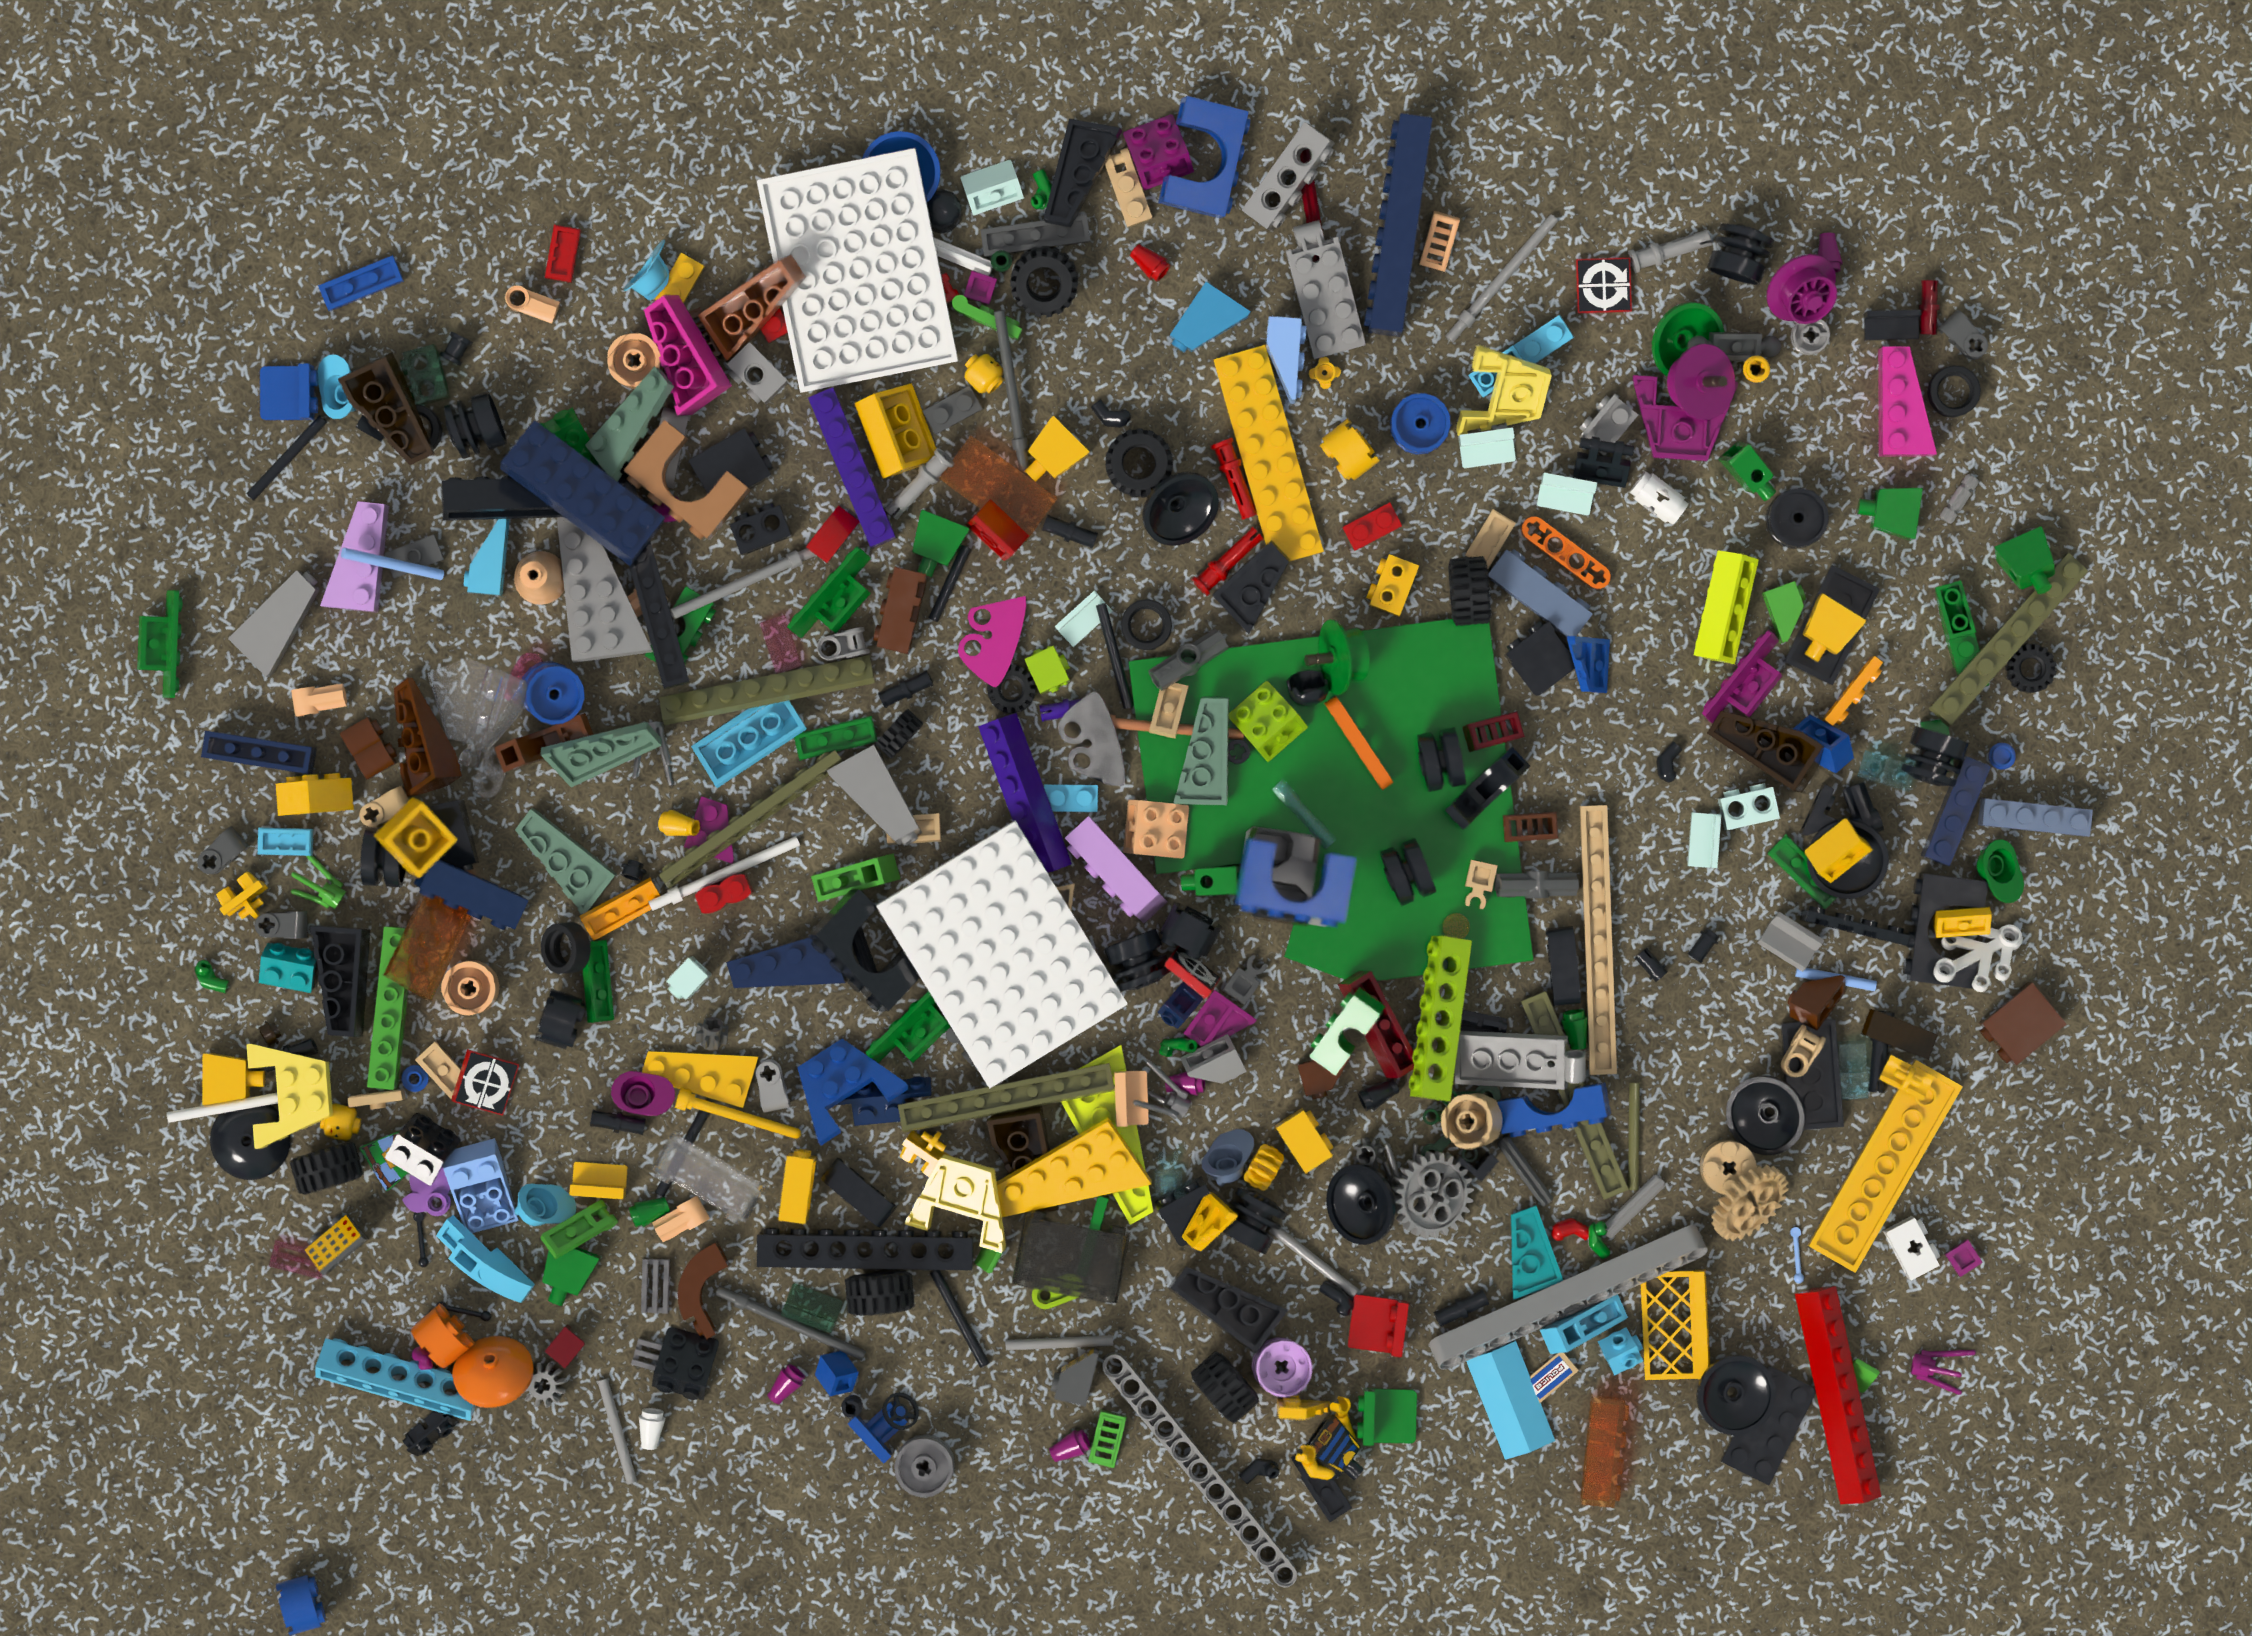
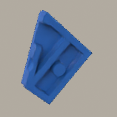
[1567,636,1610,693]

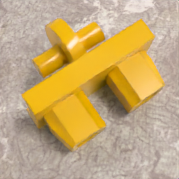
[216,872,268,919]
[1879,1055,1935,1101]
[900,1131,950,1177]

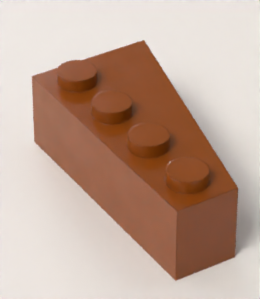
[698,254,806,361]

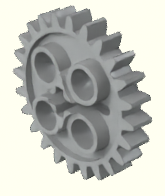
[1391,1151,1474,1239]

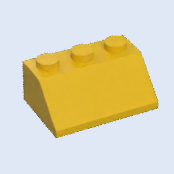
[854,383,936,479]

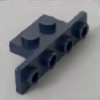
[837,1076,932,1126]

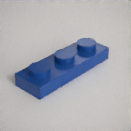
[318,255,404,311]

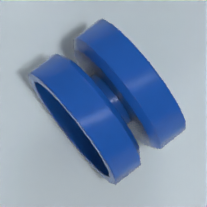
[1390,393,1451,455]
[519,661,585,725]

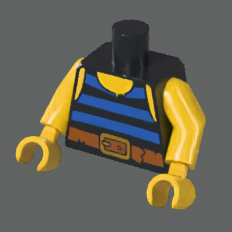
[1296,1396,1364,1480]

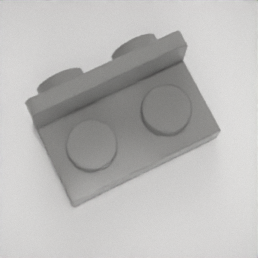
[1579,394,1638,456]

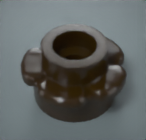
[258,1021,282,1046]

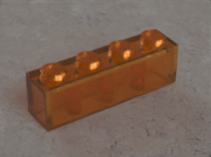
[1580,1395,1629,1508]

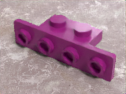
[1702,630,1782,723]

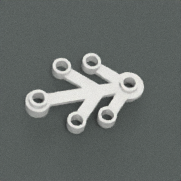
[1933,925,2023,992]

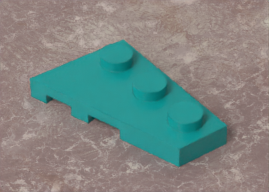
[1510,1205,1564,1300]

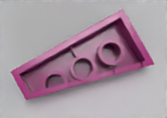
[644,295,732,416]
[1878,346,1937,457]

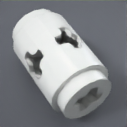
[1629,471,1689,525]

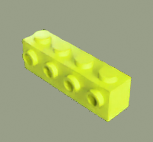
[1694,550,1759,664]

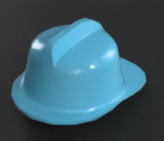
[624,240,669,300]
[317,355,356,419]
[514,1184,576,1226]

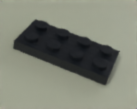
[1783,565,1880,686]
[1780,1019,1844,1130]
[1720,1365,1816,1486]

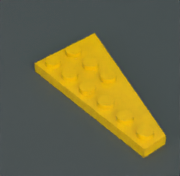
[996,1118,1152,1217]

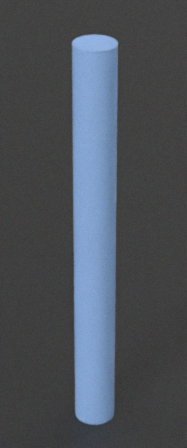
[341,547,444,580]

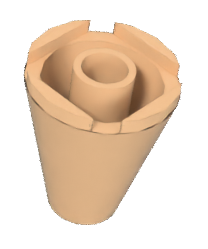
[514,551,564,605]

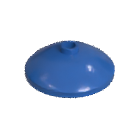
[862,131,941,202]

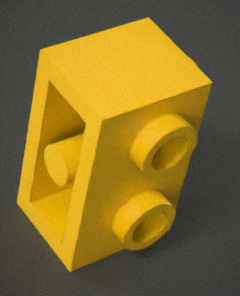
[1366,554,1419,617]

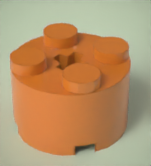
[411,1303,475,1369]

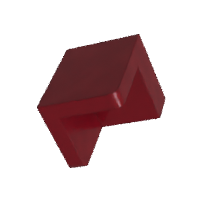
[544,1324,585,1368]

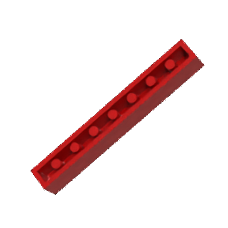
[1795,1286,1882,1504]

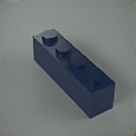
[201,731,317,774]
[1920,756,1991,866]
[414,859,529,930]

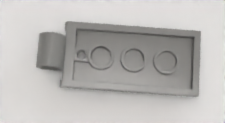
[1285,220,1366,359]
[1455,1031,1586,1090]

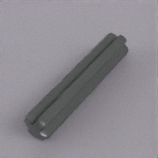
[1497,1136,1553,1206]

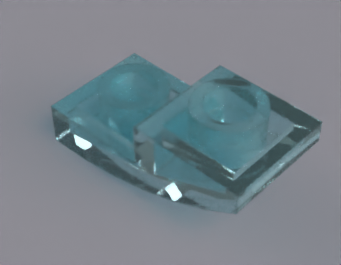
[1857,750,1915,792]

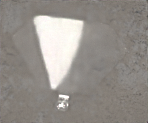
[427,658,527,768]

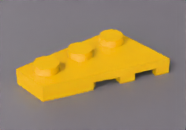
[1277,1395,1330,1420]

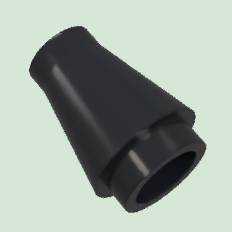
[1357,1078,1399,1111]

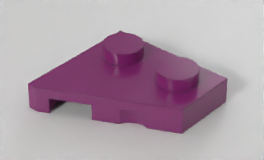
[684,796,734,864]
[1183,990,1257,1047]

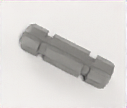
[1940,474,1979,524]

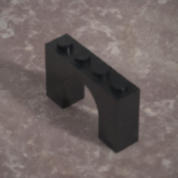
[1903,873,1988,989]
[807,889,920,1011]

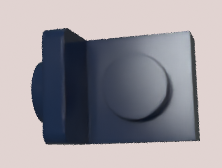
[1157,982,1203,1029]

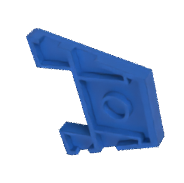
[797,1039,908,1146]

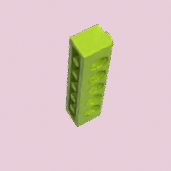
[1409,936,1472,1101]

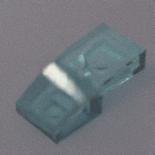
[1838,1041,1868,1099]

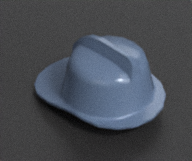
[1201,1129,1254,1187]

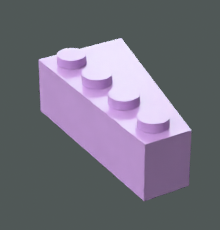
[320,501,389,613]
[1065,816,1167,923]

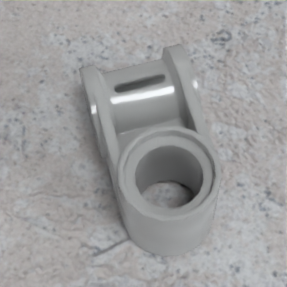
[817,627,870,661]
[756,1059,790,1113]

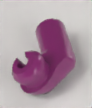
[412,1346,433,1370]

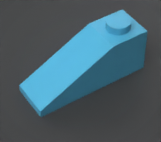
[464,519,510,596]
[1540,1295,1628,1354]

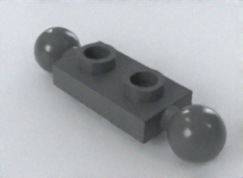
[1688,332,1781,361]

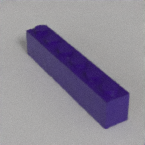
[808,387,896,548]
[978,713,1072,873]

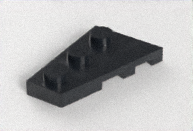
[1212,540,1290,634]

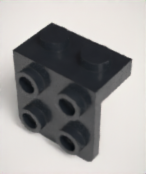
[1504,621,1575,696]
[385,1113,461,1186]
[1154,1176,1210,1246]
[652,1327,719,1400]

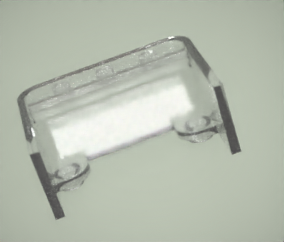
[652,1129,770,1225]

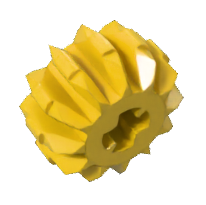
[1244,1144,1284,1191]

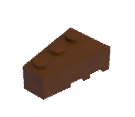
[873,566,928,655]

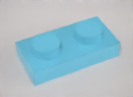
[1044,785,1098,812]

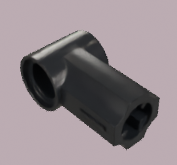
[1842,782,1884,832]

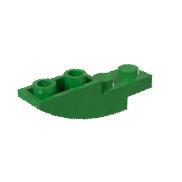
[1935,581,1990,687]

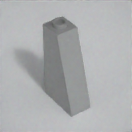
[228,570,319,677]
[827,745,922,846]

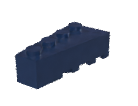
[726,938,847,988]

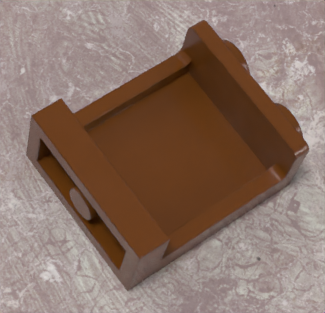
[1979,982,2066,1065]

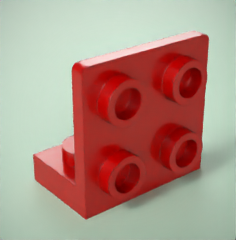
[1347,1294,1409,1357]

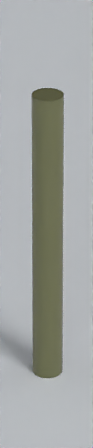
[1628,1082,1640,1190]

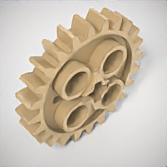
[1711,1165,1788,1241]

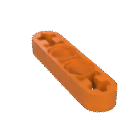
[1521,517,1611,589]
[1324,696,1393,790]

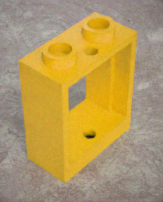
[778,1149,817,1224]

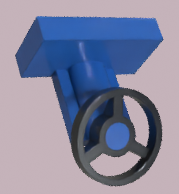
[848,1392,919,1464]

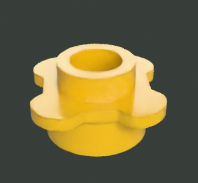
[1309,357,1341,389]

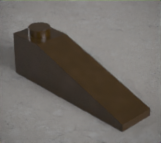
[338,352,435,465]
[1707,711,1825,793]
[987,1106,1059,1214]

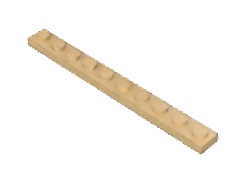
[1580,805,1617,1075]

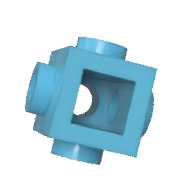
[1598,1327,1643,1375]

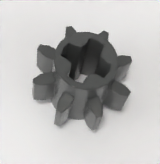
[696,1017,729,1050]
[1353,1137,1387,1169]

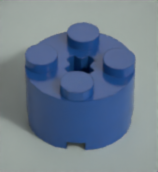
[276,1574,326,1636]

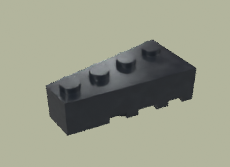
[309,925,371,1037]
[1168,1266,1288,1353]

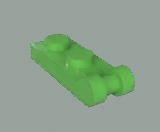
[952,295,1023,340]
[541,1200,618,1259]

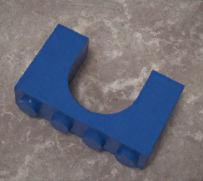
[1158,96,1250,218]
[1235,839,1356,927]

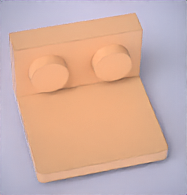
[1123,799,1189,858]

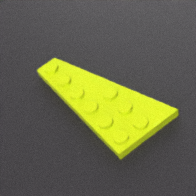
[1061,1045,1154,1225]

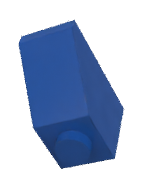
[1793,714,1854,774]

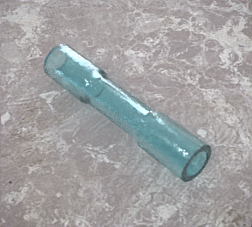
[1271,779,1337,850]

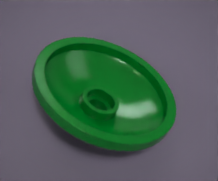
[1652,302,1725,377]

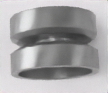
[894,1434,955,1498]

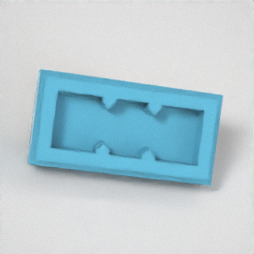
[258,828,313,856]

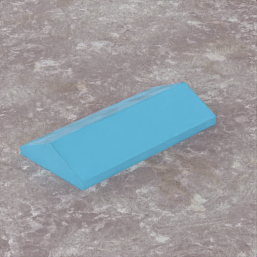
[691,701,807,788]
[1466,1340,1555,1460]

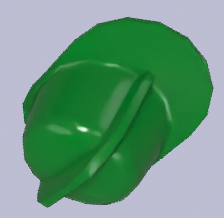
[1976,839,2024,903]

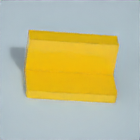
[1805,819,1873,883]
[1932,907,1992,938]
[569,1162,628,1199]

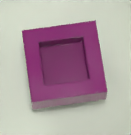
[964,271,997,305]
[1944,1239,1983,1277]

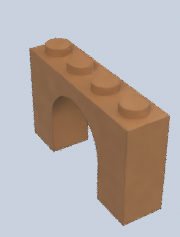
[624,420,751,540]

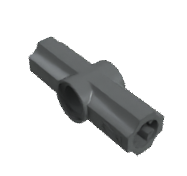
[1148,629,1228,691]
[1494,871,1579,898]

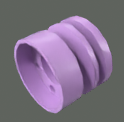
[1251,1337,1312,1397]

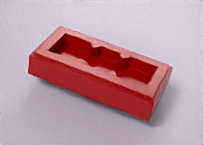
[545,225,581,283]

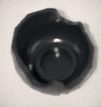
[927,189,962,234]
[1287,670,1329,706]

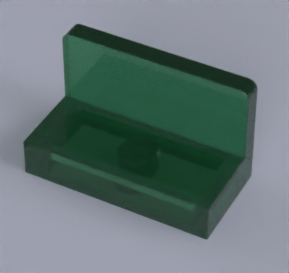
[781,1283,843,1333]

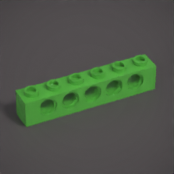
[367,926,415,1090]

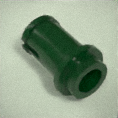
[991,250,1012,272]

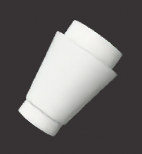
[639,1408,666,1450]

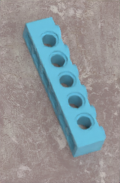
[315,1338,476,1421]

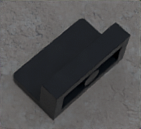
[1863,310,1921,341]
[1454,1151,1499,1182]

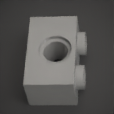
[727,342,789,405]

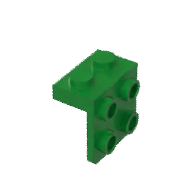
[539,407,599,466]
[1357,1388,1417,1446]

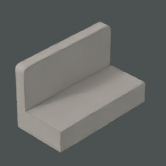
[1757,912,1824,972]

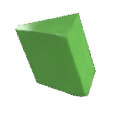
[974,1247,1003,1274]
[1852,1359,1880,1393]

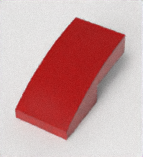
[806,506,860,564]

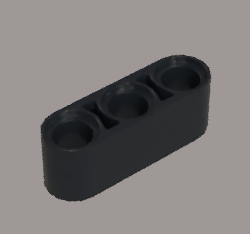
[1546,926,1581,1006]
[821,1157,897,1228]

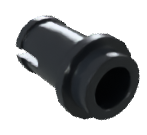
[1687,927,1719,963]
[1634,948,1668,982]

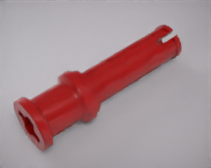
[1210,437,1257,520]
[1191,527,1264,596]

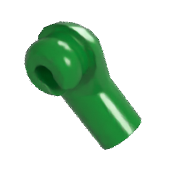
[1031,169,1052,210]
[195,960,229,993]
[1159,1037,1197,1057]
[1588,1221,1610,1259]

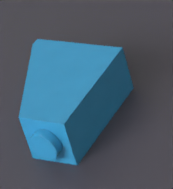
[1170,282,1251,353]

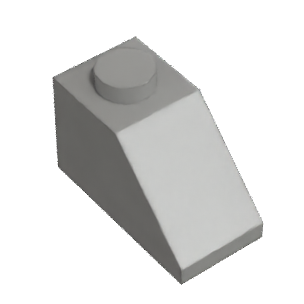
[1180,1034,1247,1084]

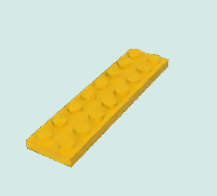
[1213,345,1324,562]
[1808,1059,1963,1273]

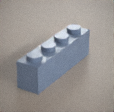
[1488,549,1593,637]
[1978,798,2093,837]

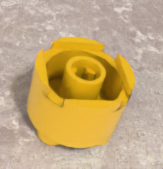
[1320,418,1380,481]

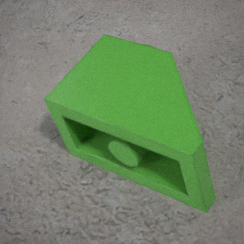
[1762,581,1806,643]

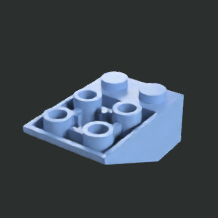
[1266,316,1306,404]
[443,1138,518,1233]

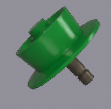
[1304,619,1370,695]

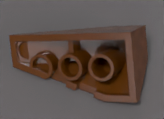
[394,678,462,797]

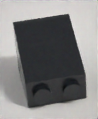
[427,800,479,871]

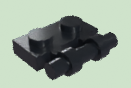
[1572,436,1634,488]

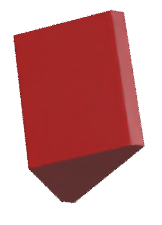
[965,499,1029,561]

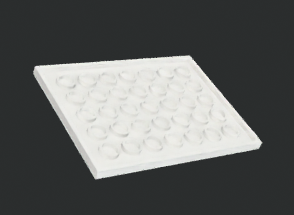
[757,148,959,393]
[876,820,1128,1088]

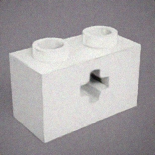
[1883,1216,1940,1280]

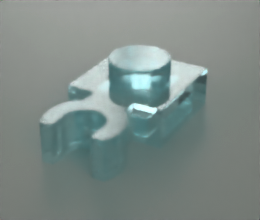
[1155,1151,1182,1198]

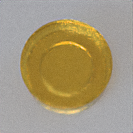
[1442,913,1470,939]

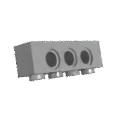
[1242,122,1335,231]

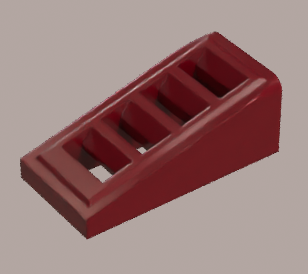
[1463,711,1525,752]

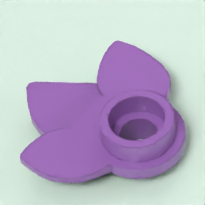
[402,1167,451,1216]

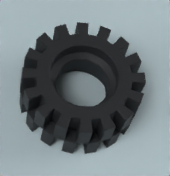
[2005,644,2057,693]
[987,665,1036,714]
[875,709,923,759]

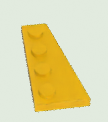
[642,1051,759,1108]

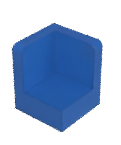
[815,1351,859,1396]

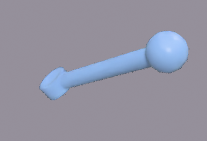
[1790,1227,1804,1283]

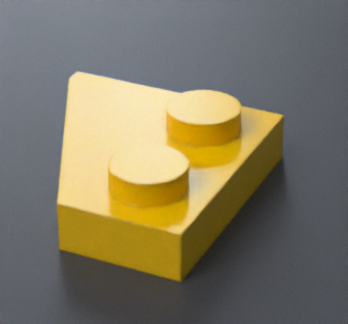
[1182,1192,1238,1251]

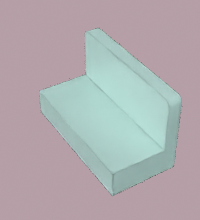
[960,160,1024,216]
[1458,427,1516,468]
[1537,473,1597,515]
[1055,590,1113,647]
[1687,812,1721,868]

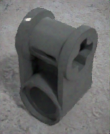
[1938,309,1988,360]
[197,826,249,874]
[255,911,308,939]

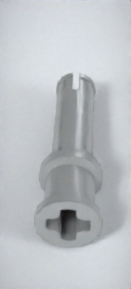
[1628,229,1712,273]
[885,448,954,520]

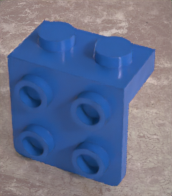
[260,364,318,420]

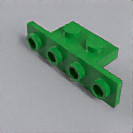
[787,546,871,638]
[137,590,183,698]
[866,990,951,1063]

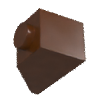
[1788,975,1846,1031]
[1297,1055,1351,1100]

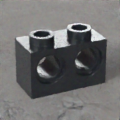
[729,503,793,556]

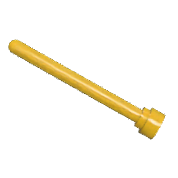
[674,1087,801,1139]

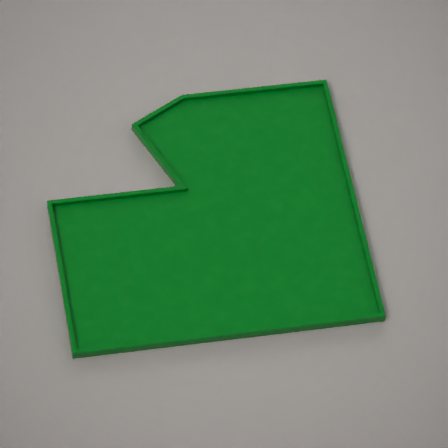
[1128,619,1533,981]

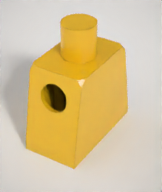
[1025,416,1090,482]
[1803,593,1866,662]
[202,1053,265,1105]

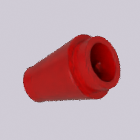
[1130,244,1170,282]

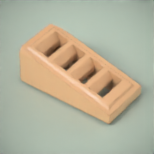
[1419,211,1460,272]

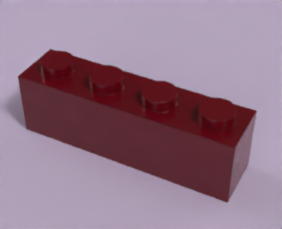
[1337,971,1414,1078]

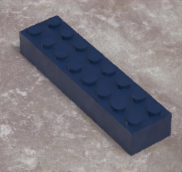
[1364,113,1432,337]

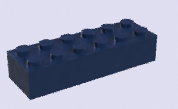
[500,420,665,566]

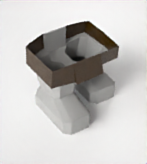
[1243,826,1326,927]

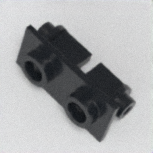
[1460,1010,1508,1033]
[402,1411,459,1457]

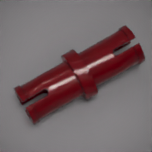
[1918,280,1940,335]

